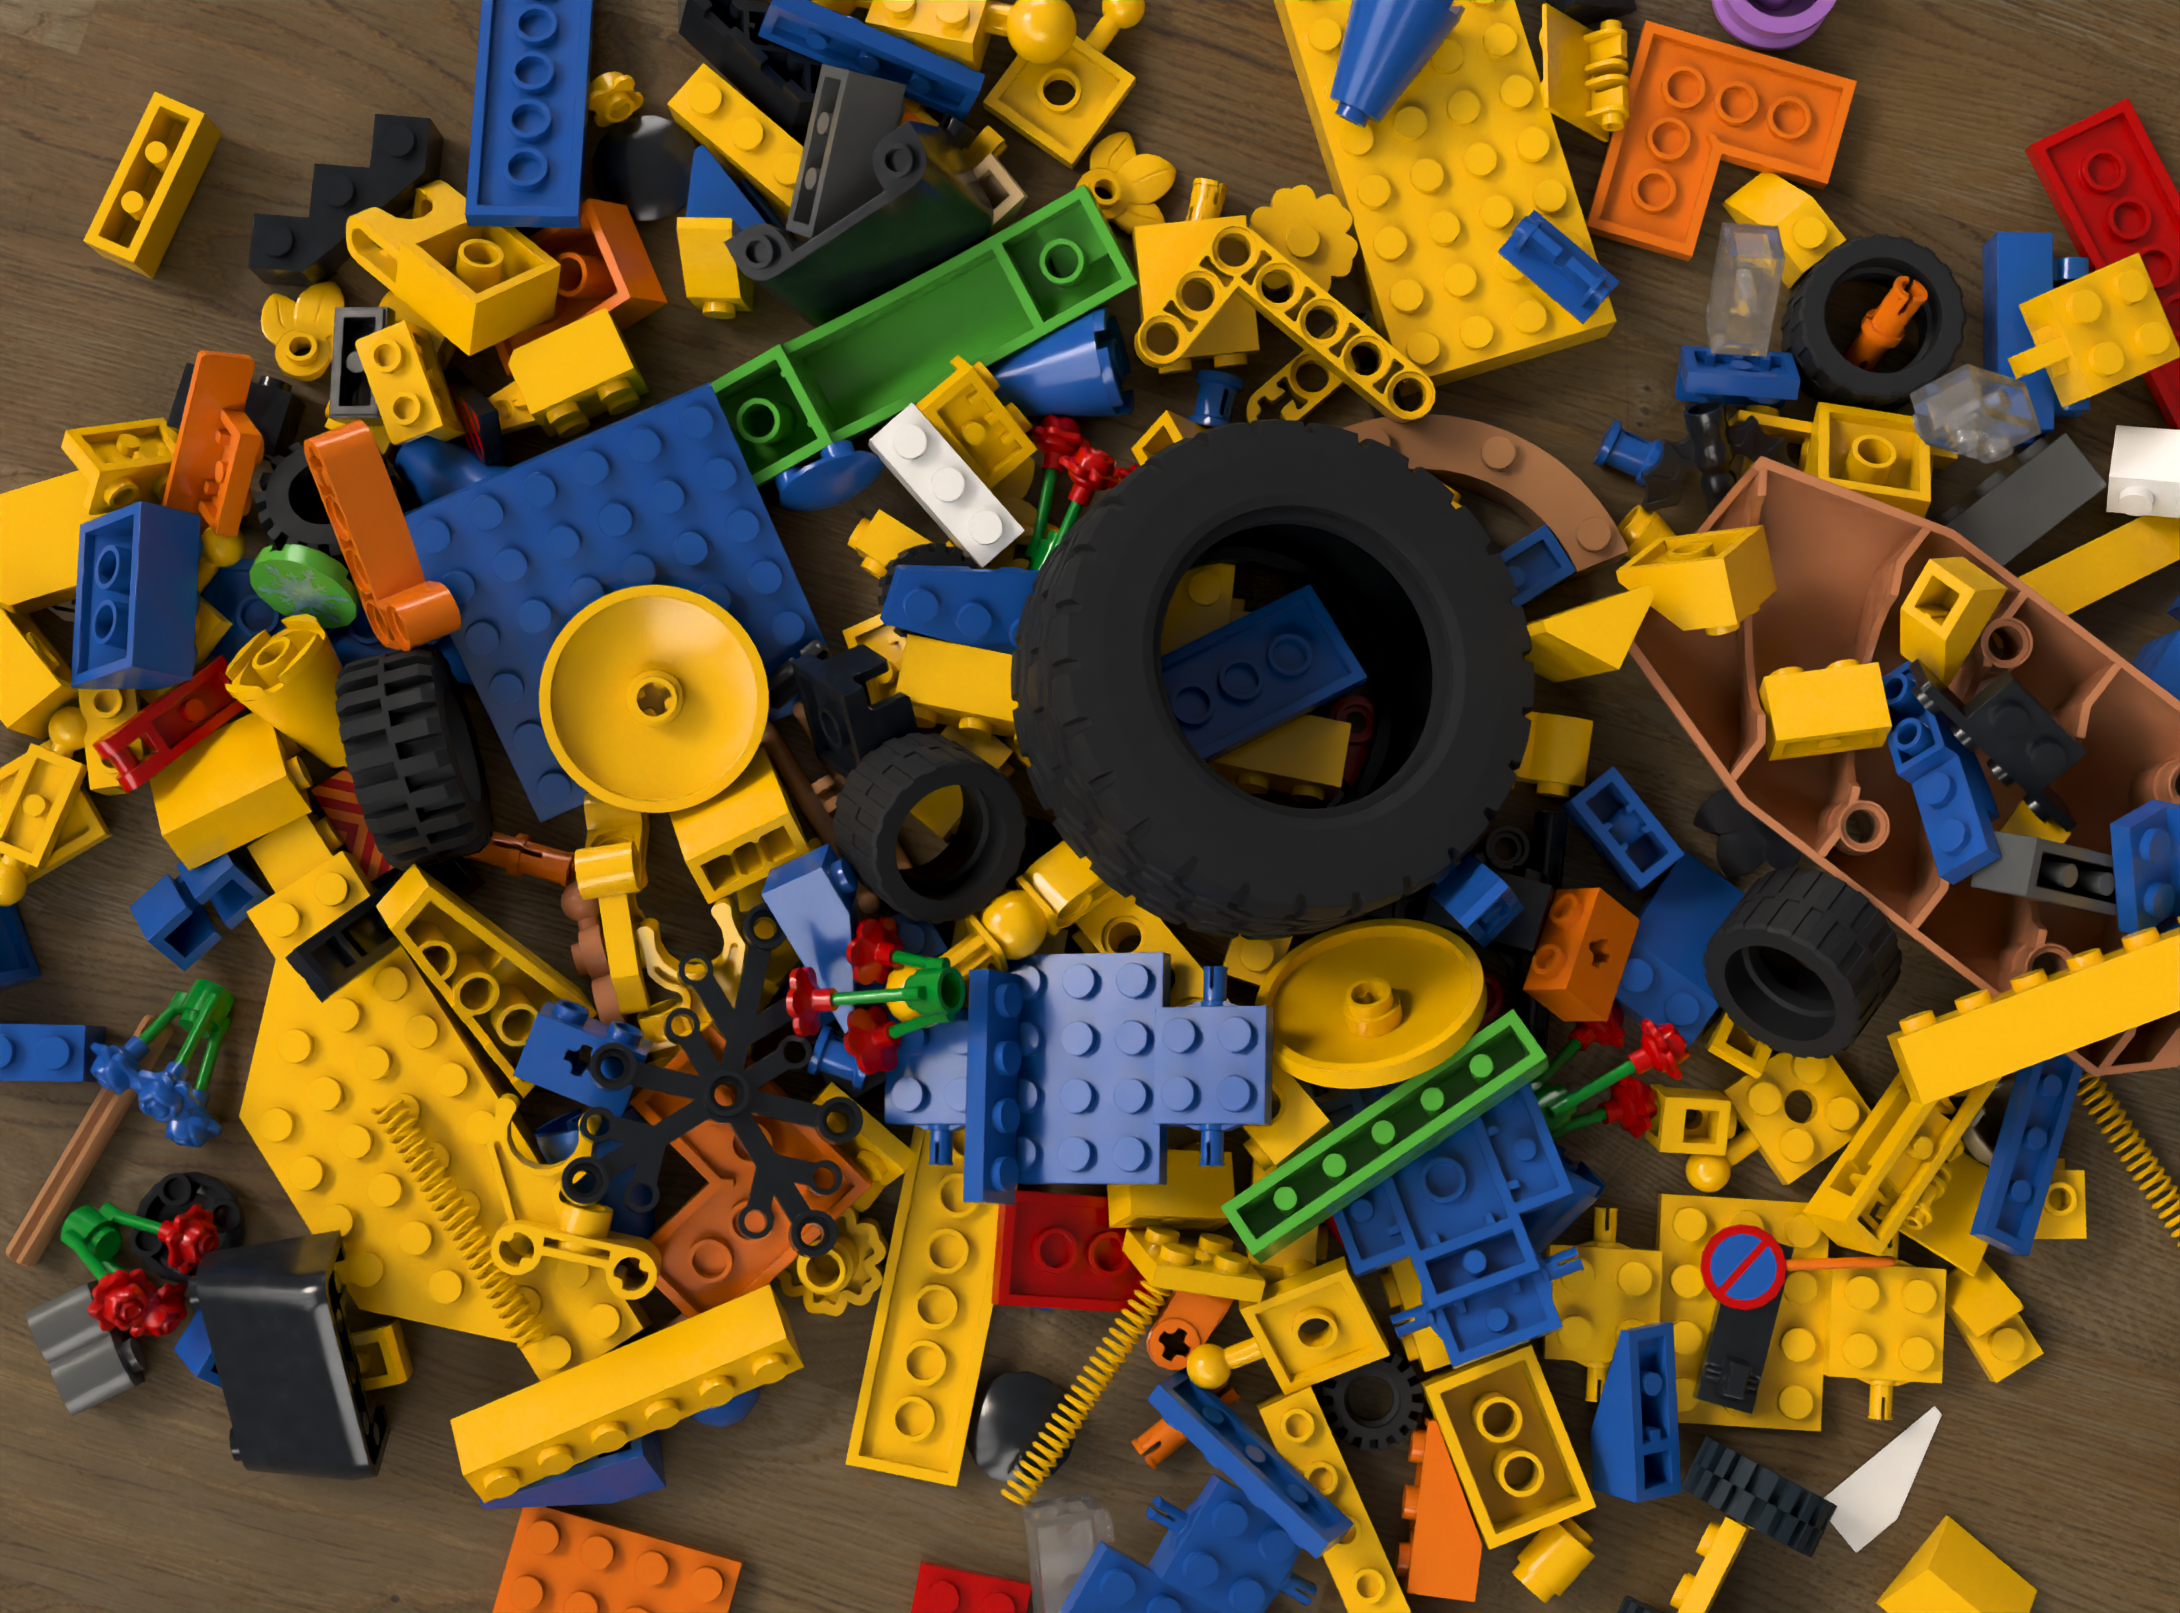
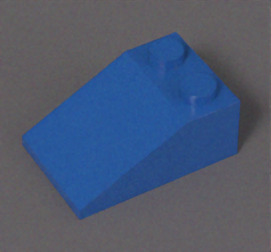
[1613,850,1744,1050]

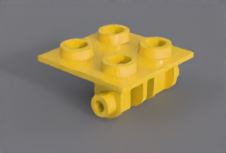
[1539,3,1630,142]
[1875,1138,1989,1276]

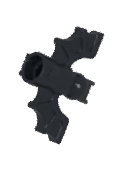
[1641,399,1799,515]

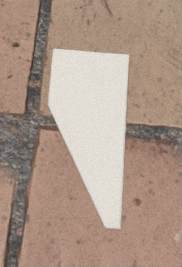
[1824,1406,1942,1553]

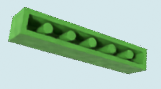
[1220,1009,1549,1264]

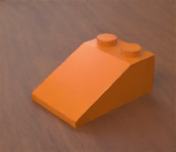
[495,198,668,376]

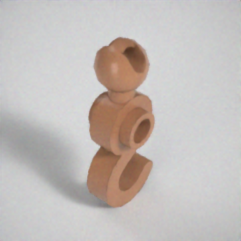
[561,880,635,1027]

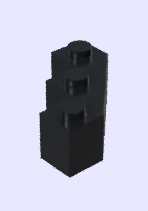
[678,0,826,138]
[248,114,443,287]

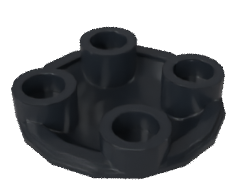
[592,115,696,222]
[130,1172,246,1284]
[966,1370,1076,1485]

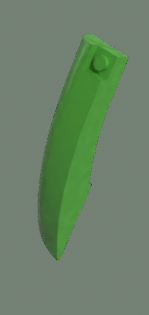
[711,184,1139,488]

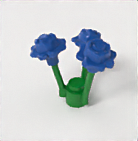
[90,979,235,1148]

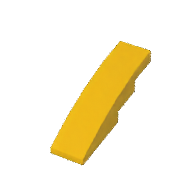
[1991,515,2180,649]

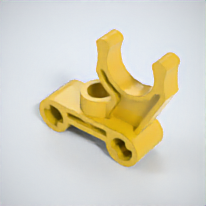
[574,793,650,1015]
[630,895,757,1099]
[486,1093,662,1300]

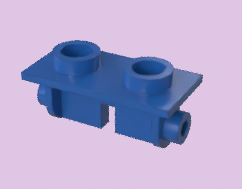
[1497,210,1620,324]

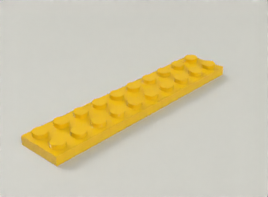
[845,912,1069,1487]

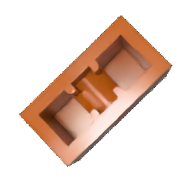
[1523,888,1640,1021]

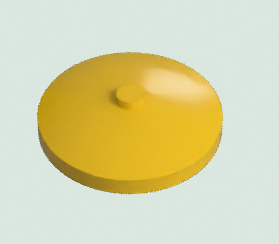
[539,585,769,813]
[1255,918,1487,1089]

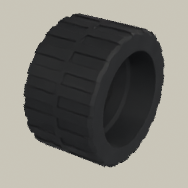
[1780,234,1967,412]
[833,732,1027,924]
[1703,867,1902,1059]

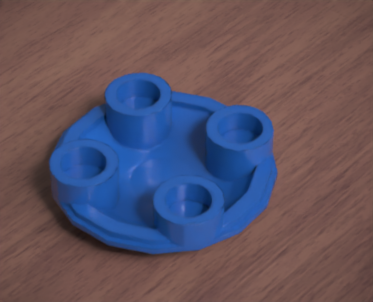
[774,440,883,512]

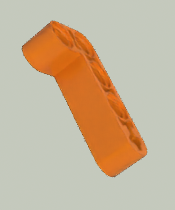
[304,419,462,651]

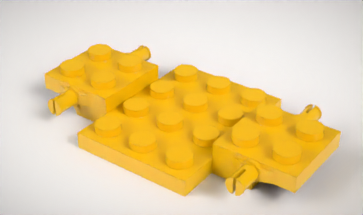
[1541,1193,1946,1432]

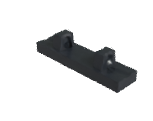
[285,857,485,1003]

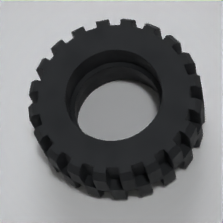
[335,644,493,871]

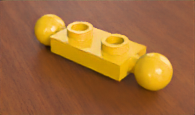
[0,706,88,906]

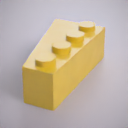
[376,863,598,1099]

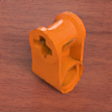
[1146,1290,1234,1370]

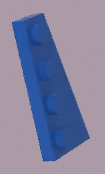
[880,565,1039,655]

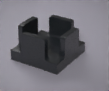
[791,644,919,778]

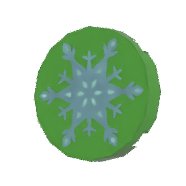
[249,544,362,629]

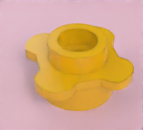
[588,71,644,127]

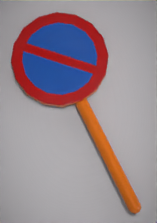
[1700,1224,1895,1310]

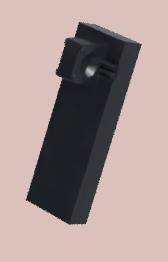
[1693,1243,1794,1414]

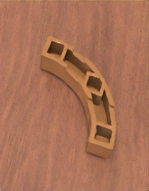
[1342,414,1629,582]

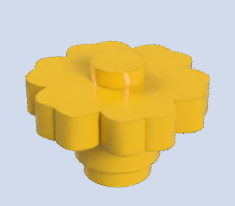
[1249,185,1358,296]
[777,1205,889,1316]

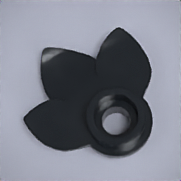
[1693,788,1802,878]

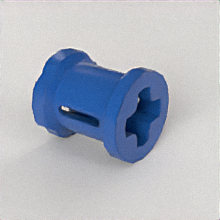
[1187,370,1245,429]
[1593,419,1661,487]
[807,1025,869,1092]

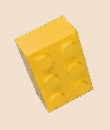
[1419,1342,1596,1550]

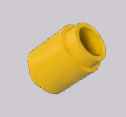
[1512,1518,1595,1604]

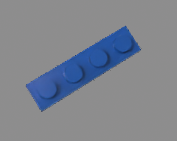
[758,0,985,122]
[963,969,1023,1205]
[1970,1054,2083,1256]
[1147,1368,1354,1559]

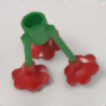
[786,916,966,1075]

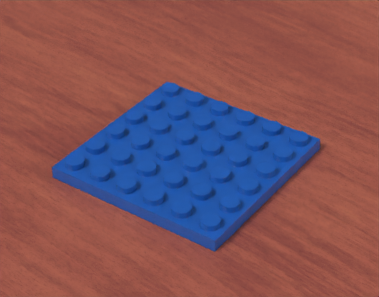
[403,382,830,823]

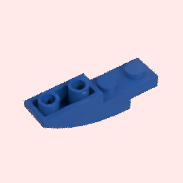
[1882,661,2002,885]

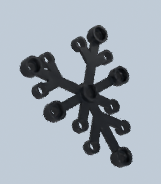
[560,903,863,1258]

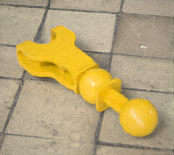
[885,840,1133,1028]

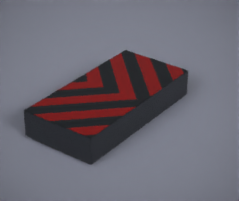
[443,367,505,465]

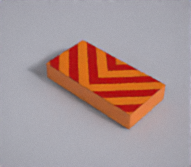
[311,768,397,884]

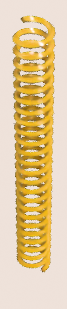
[2075,1073,2180,1247]
[371,1099,547,1348]
[1000,1280,1171,1506]

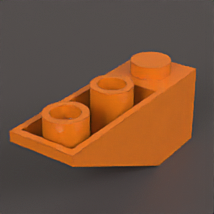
[1394,1415,1482,1602]

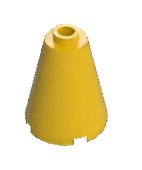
[225,614,348,768]

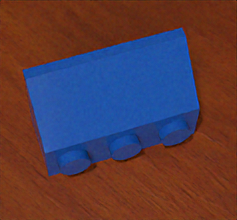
[71,501,203,689]

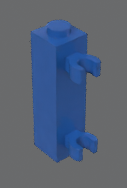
[1982,232,2090,449]

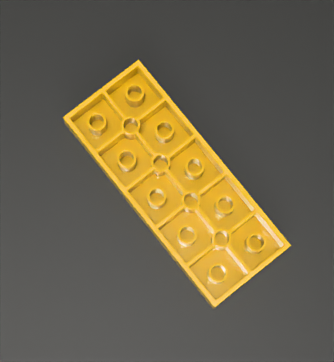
[1274,0,1617,397]

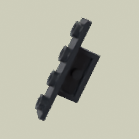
[1908,658,2087,832]

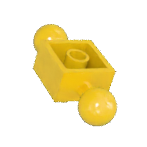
[811,0,1077,72]

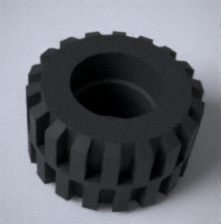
[255,437,407,580]

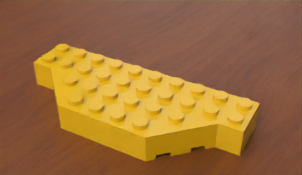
[239,851,653,1381]

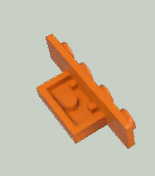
[161,350,264,537]

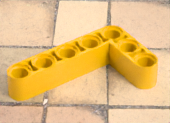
[1134,223,1436,423]

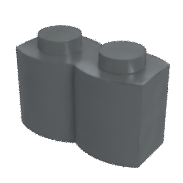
[25,1280,147,1416]

